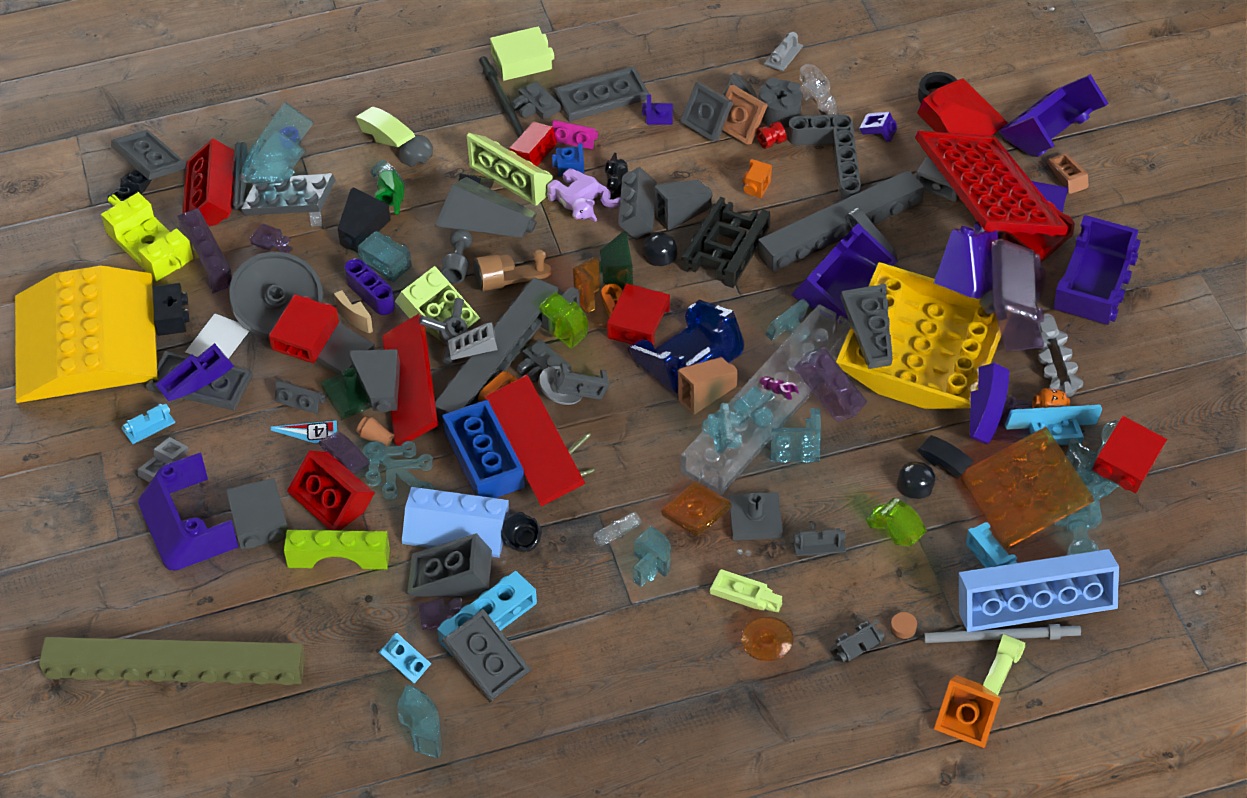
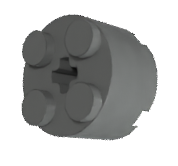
[758,78,802,128]

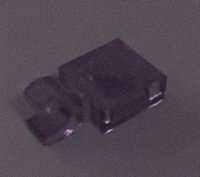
[250,223,293,253]
[418,598,463,630]

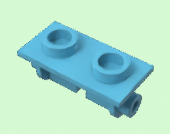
[121,403,175,444]

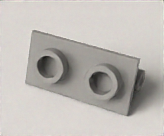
[764,32,803,72]

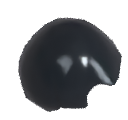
[642,232,678,266]
[897,461,935,499]
[502,512,542,553]

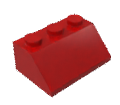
[287,450,375,531]

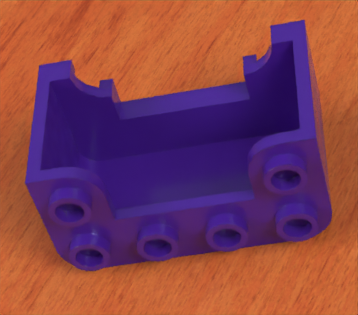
[1054,215,1141,325]

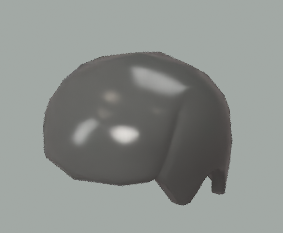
[399,135,433,167]

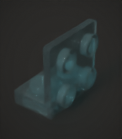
[771,408,821,463]

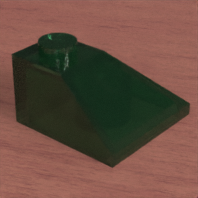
[596,232,633,291]

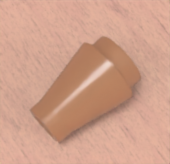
[356,416,394,447]

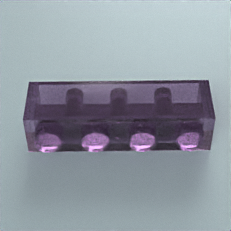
[178,208,232,294]

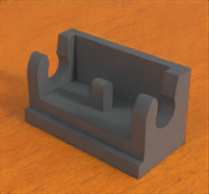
[554,363,610,400]

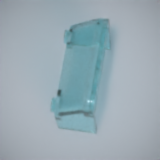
[238,102,314,184]

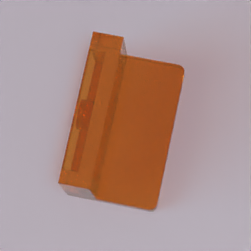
[573,257,600,313]

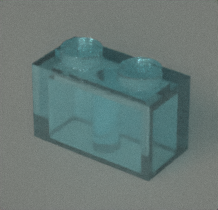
[358,231,412,282]

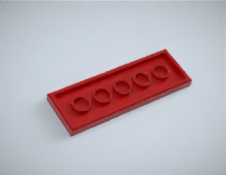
[382,313,438,447]
[485,374,585,507]

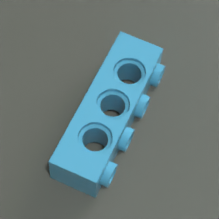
[437,571,537,658]

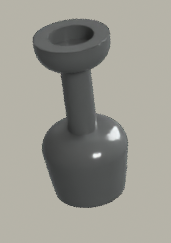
[442,229,473,284]

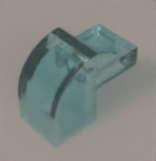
[633,526,671,587]

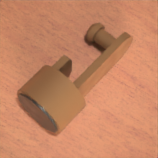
[474,250,551,292]

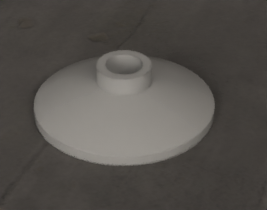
[539,366,582,405]

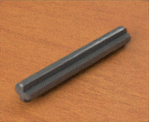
[232,142,247,210]

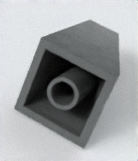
[435,177,537,238]

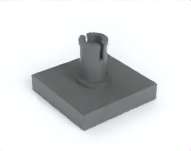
[680,82,734,141]
[729,492,783,541]

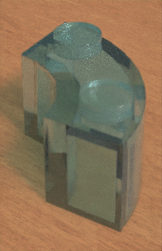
[397,684,442,758]

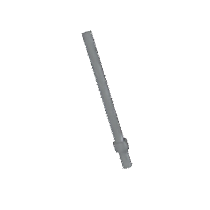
[924,624,1081,643]

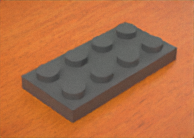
[241,174,336,216]

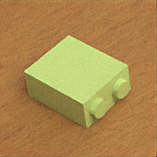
[490,26,554,81]

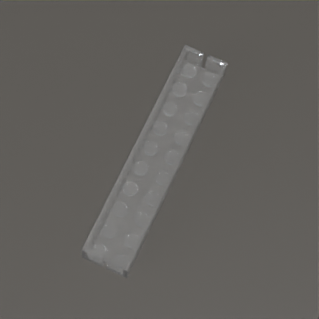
[681,304,851,495]

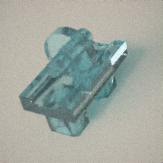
[732,386,775,427]
[702,403,743,454]

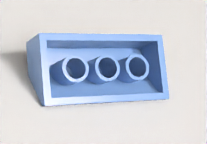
[402,487,510,558]

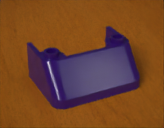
[999,74,1109,157]
[138,452,238,571]

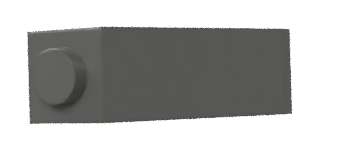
[654,179,713,231]
[350,349,400,412]

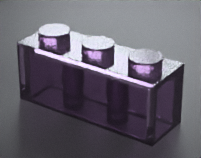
[794,347,868,422]

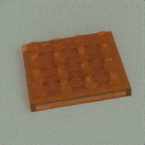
[960,427,1094,549]

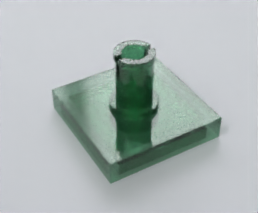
[321,368,372,420]

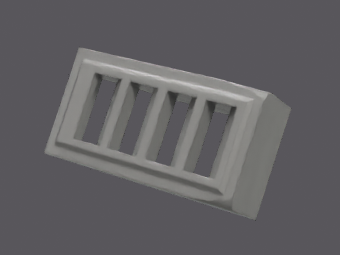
[448,322,498,360]

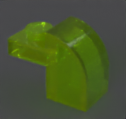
[539,292,589,349]
[866,498,927,546]

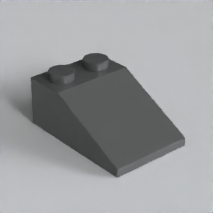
[408,533,492,597]

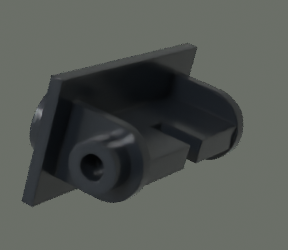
[605,152,628,199]

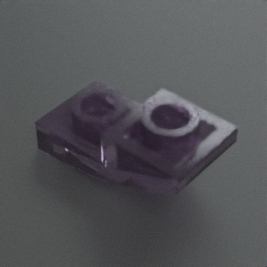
[318,431,370,474]

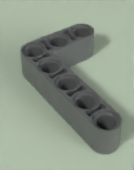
[788,114,861,201]

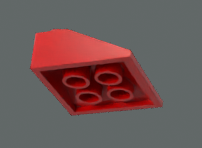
[917,78,1008,136]

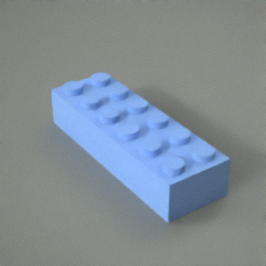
[959,549,1119,632]

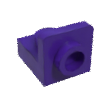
[642,95,673,125]
[860,112,897,142]

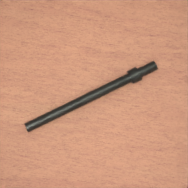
[479,56,524,138]

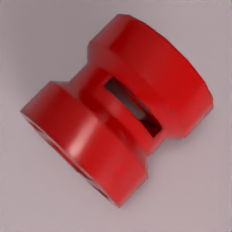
[757,121,786,149]

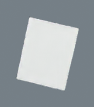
[185,314,249,359]

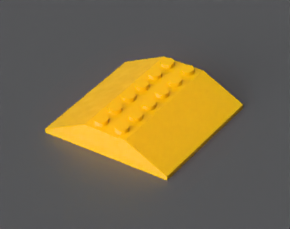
[835,262,1013,409]
[15,266,158,403]

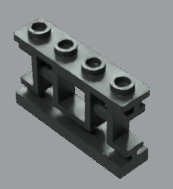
[681,197,770,288]

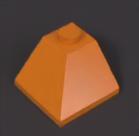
[934,675,1001,748]

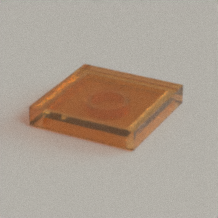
[661,481,732,537]

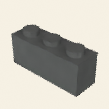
[618,167,657,240]

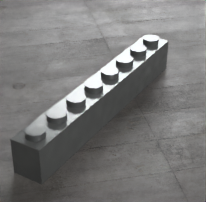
[758,170,924,272]
[435,277,559,423]

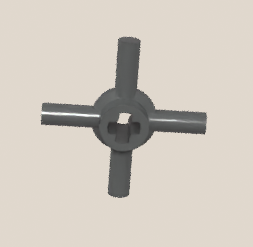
[419,298,468,364]

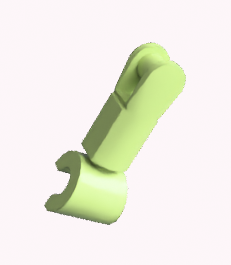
[983,634,1025,695]

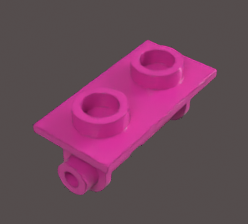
[553,120,598,149]

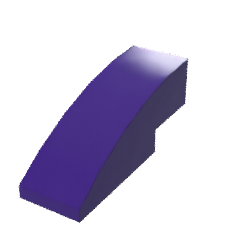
[155,343,234,401]
[970,363,1009,444]

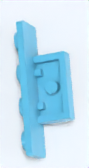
[1005,405,1102,447]

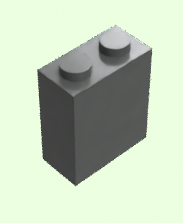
[226,478,288,550]

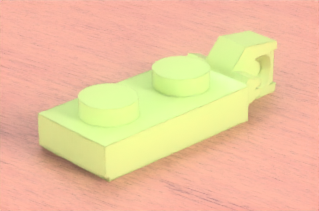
[710,569,782,612]

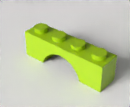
[284,530,390,569]

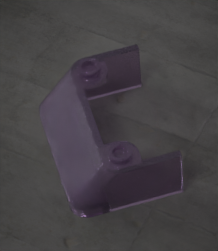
[992,239,1044,352]

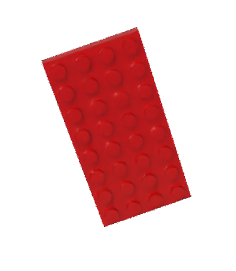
[915,130,1069,236]

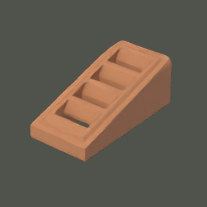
[1047,153,1089,194]

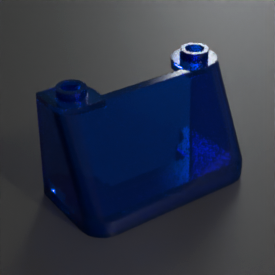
[629,299,744,394]

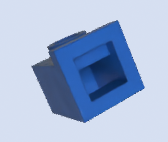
[552,143,584,176]

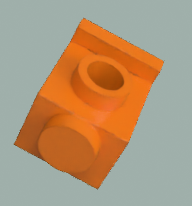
[743,159,772,198]

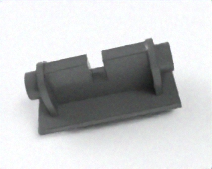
[275,380,326,414]
[793,528,846,556]
[830,620,885,663]

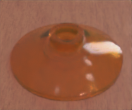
[741,616,793,662]

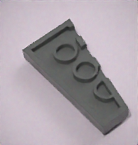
[840,284,893,369]

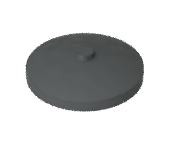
[229,252,323,338]

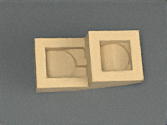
[334,290,373,333]

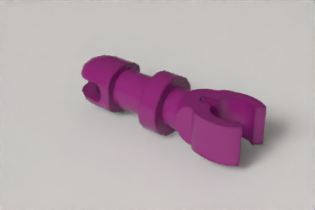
[760,376,799,400]

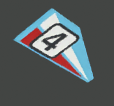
[271,421,337,443]

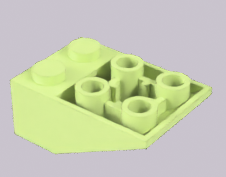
[395,266,480,345]

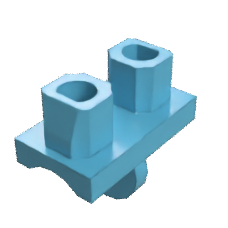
[378,633,431,684]

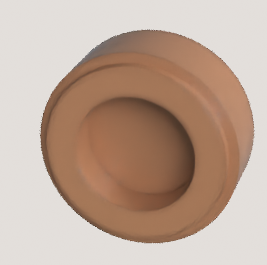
[891,612,917,639]

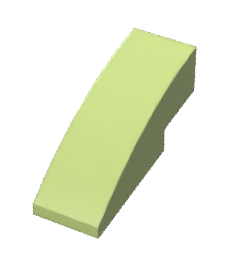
[356,107,415,147]

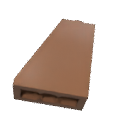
[678,357,738,415]

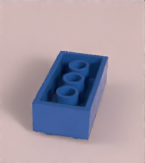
[442,400,525,498]

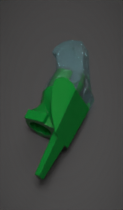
[371,159,405,215]

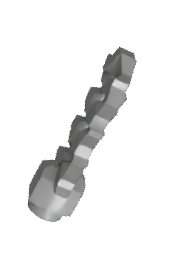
[1033,314,1083,397]

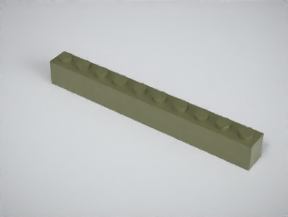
[39,637,305,685]

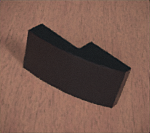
[108,170,152,204]
[917,435,974,479]

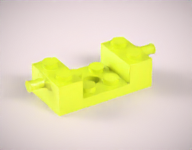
[101,192,194,282]

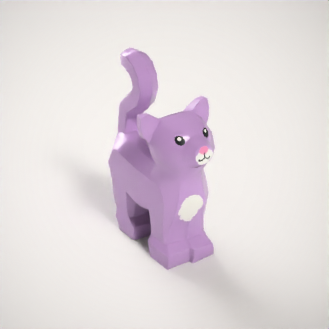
[547,168,621,222]

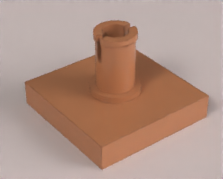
[722,85,768,144]

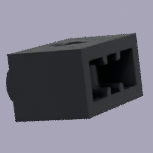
[153,283,190,336]

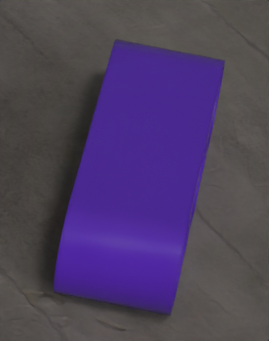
[345,259,395,315]

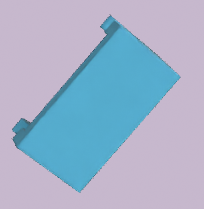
[966,522,1017,568]

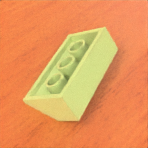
[467,133,553,206]

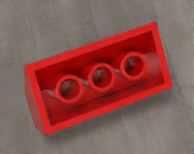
[182,138,234,227]

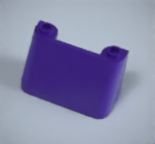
[934,221,1003,299]
[791,223,898,323]

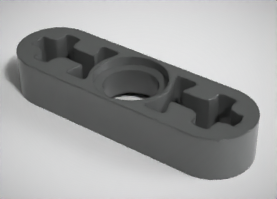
[845,208,897,259]

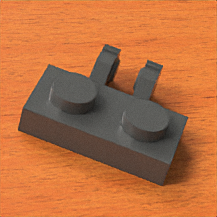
[511,81,561,120]
[517,339,571,383]

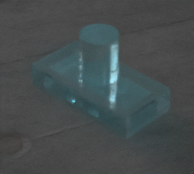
[765,299,809,341]

